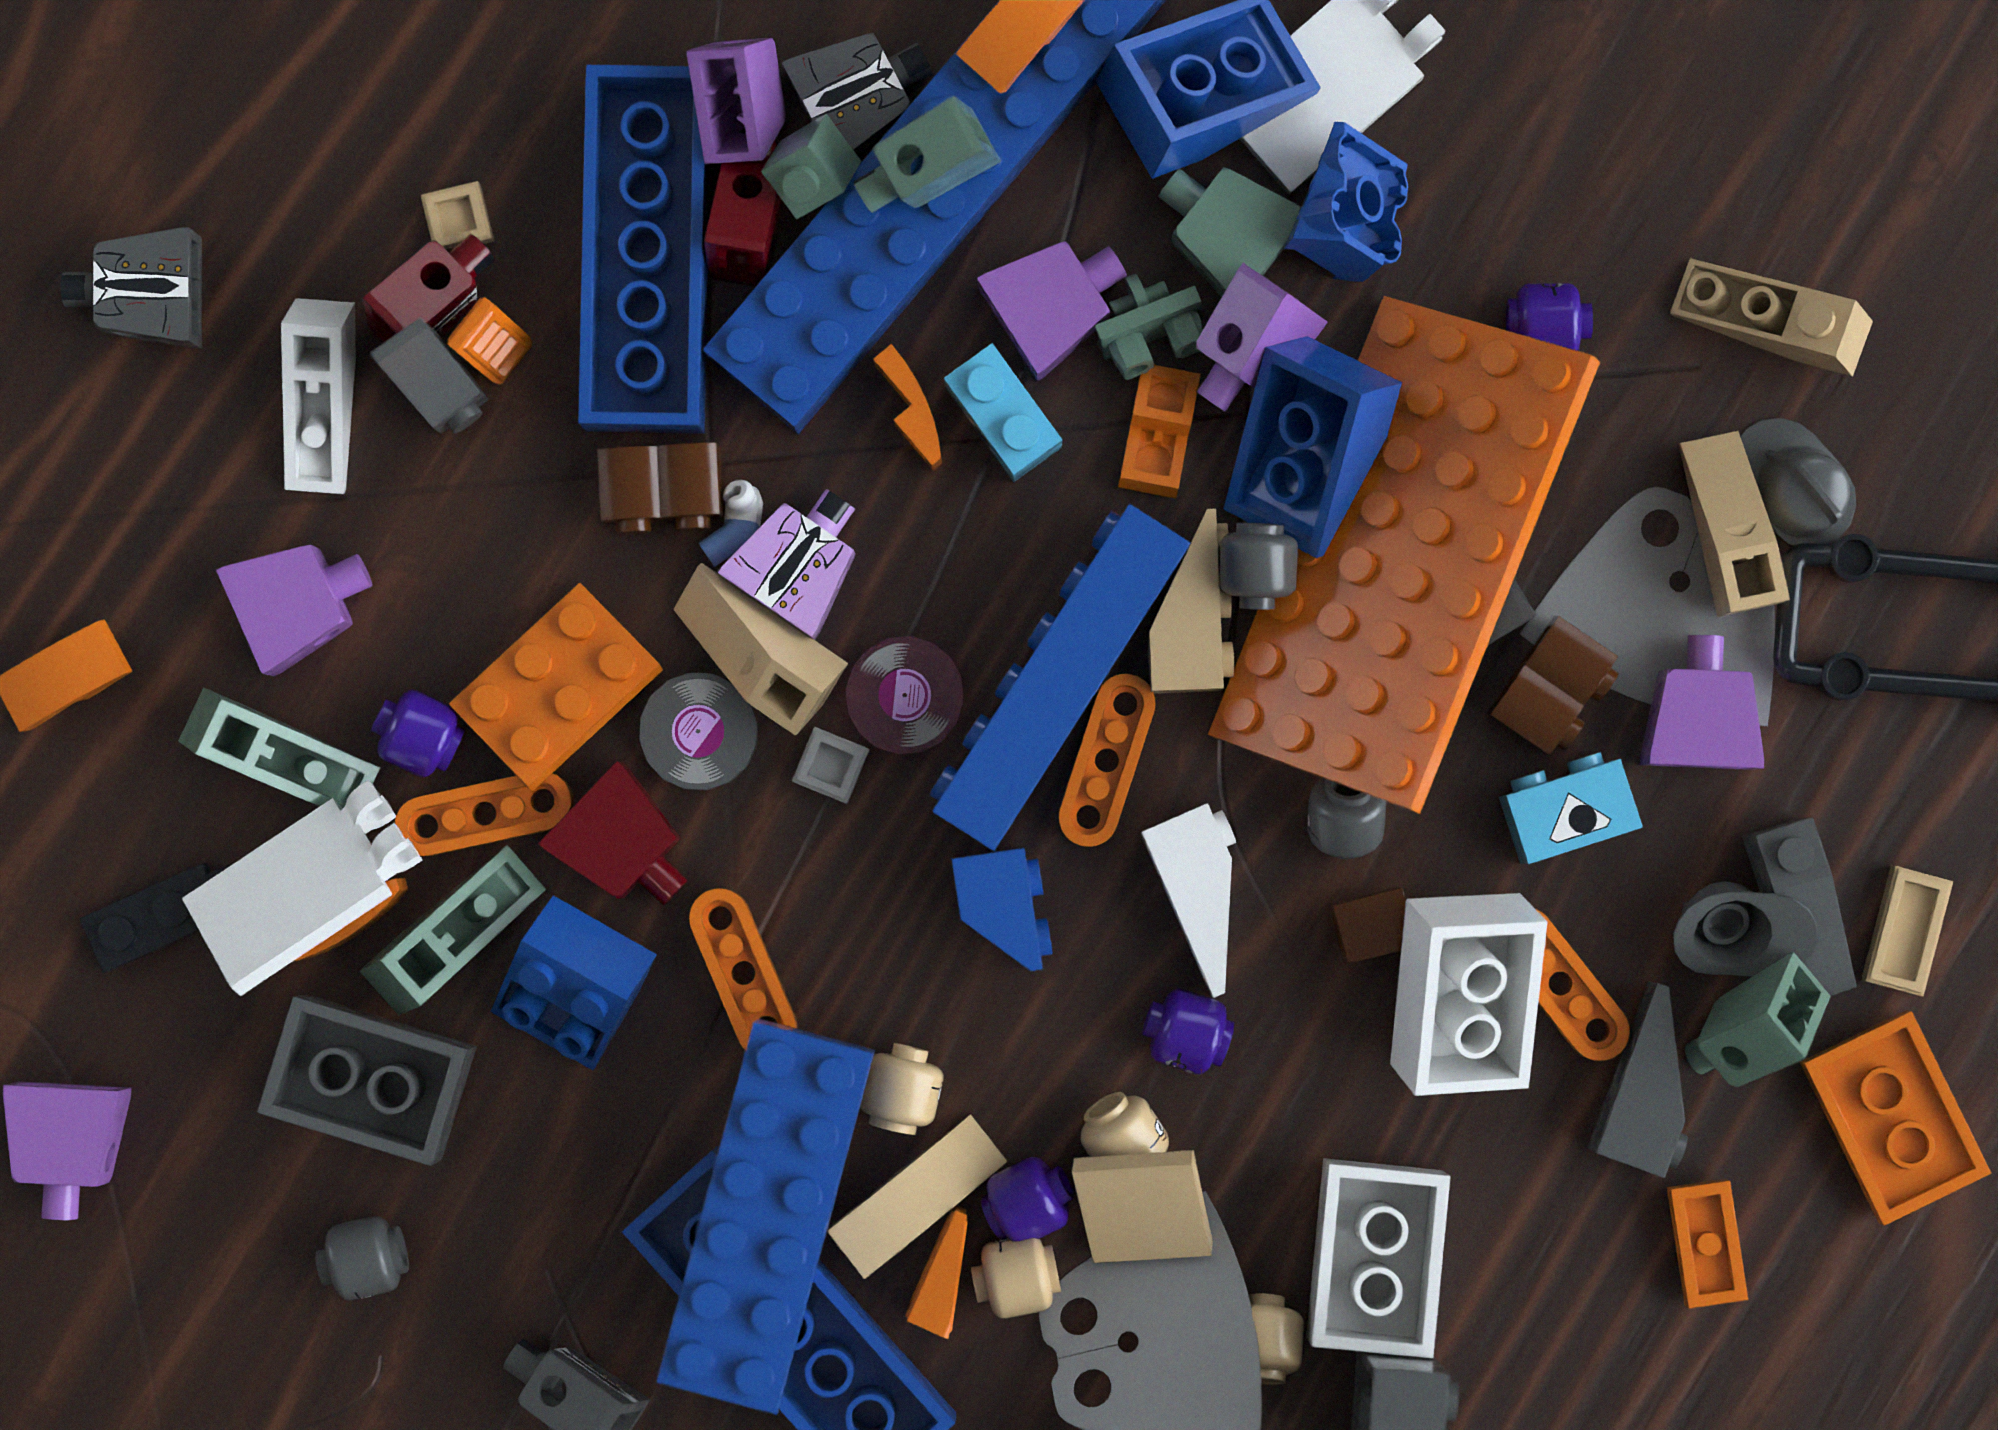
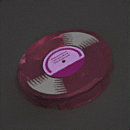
[846,636,964,755]

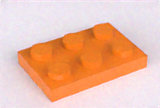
[449,583,663,792]
[1800,1010,1992,1226]

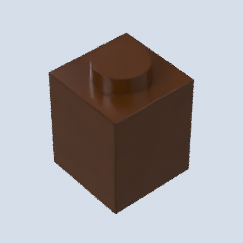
[1328,887,1416,964]

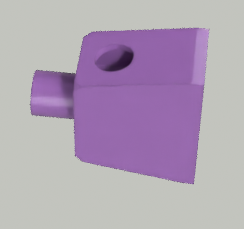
[686,38,786,164]
[977,241,1127,381]
[1196,263,1328,411]
[216,545,372,676]
[1640,635,1764,770]
[3,1081,132,1220]

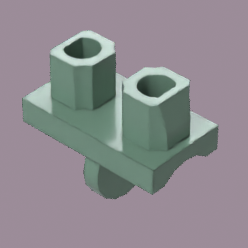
[1095,273,1203,380]

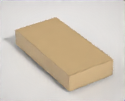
[1861,866,1953,996]

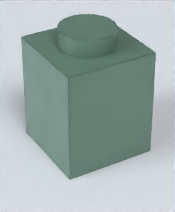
[761,113,861,219]

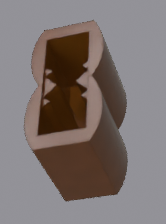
[597,443,724,535]
[1487,616,1619,755]

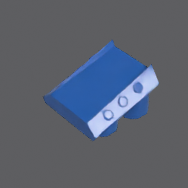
[1284,121,1408,282]

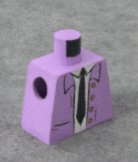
[718,489,855,640]

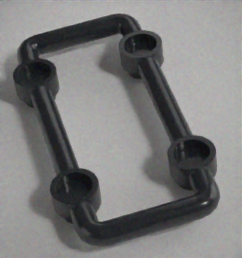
[1773,534,1998,704]

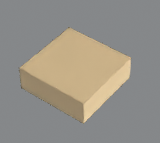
[421,181,494,253]

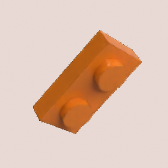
[1667,1179,1748,1309]

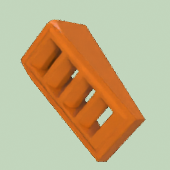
[447,297,533,385]
[905,1205,968,1339]

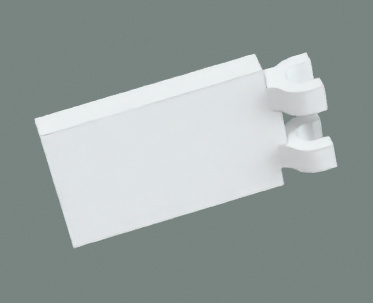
[1240,0,1446,196]
[182,780,422,996]

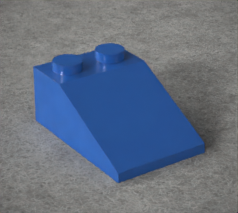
[1096,0,1321,179]
[1224,336,1402,558]

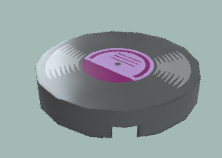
[639,673,758,790]

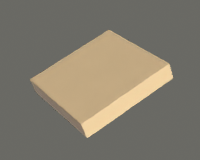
[1072,1150,1213,1263]

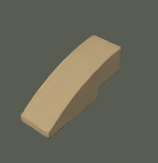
[827,1114,1007,1279]

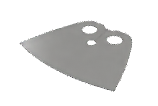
[1520,487,1775,726]
[1039,1191,1262,1430]

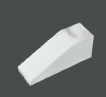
[281,298,356,494]
[1140,803,1236,998]

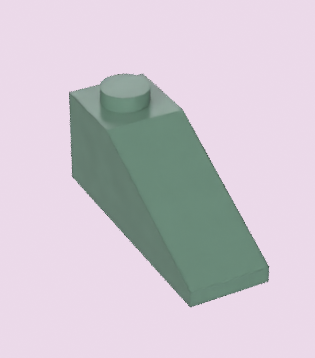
[178,687,380,809]
[360,845,546,1016]

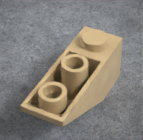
[1670,258,1873,376]
[1679,431,1790,617]
[1147,509,1234,694]
[673,563,848,736]

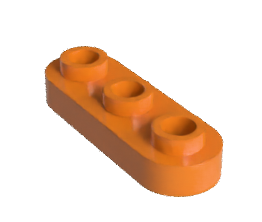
[1058,674,1156,847]
[395,773,574,856]
[689,888,797,1050]
[1536,909,1630,1061]

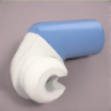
[699,479,763,567]

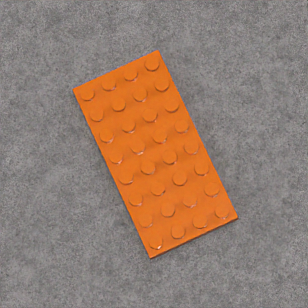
[1208,296,1600,814]

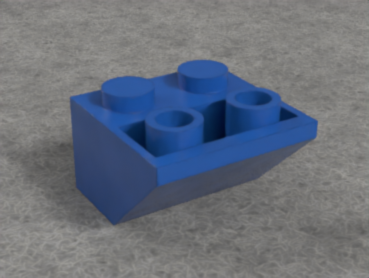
[952,848,1052,971]
[490,895,657,1070]

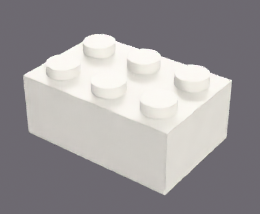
[1390,893,1547,1096]
[1306,1158,1450,1358]

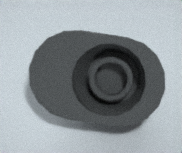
[1740,418,1856,546]
[1673,881,1818,977]

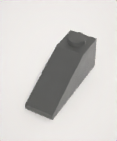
[371,317,489,434]
[1741,817,1857,996]
[1587,981,1688,1178]

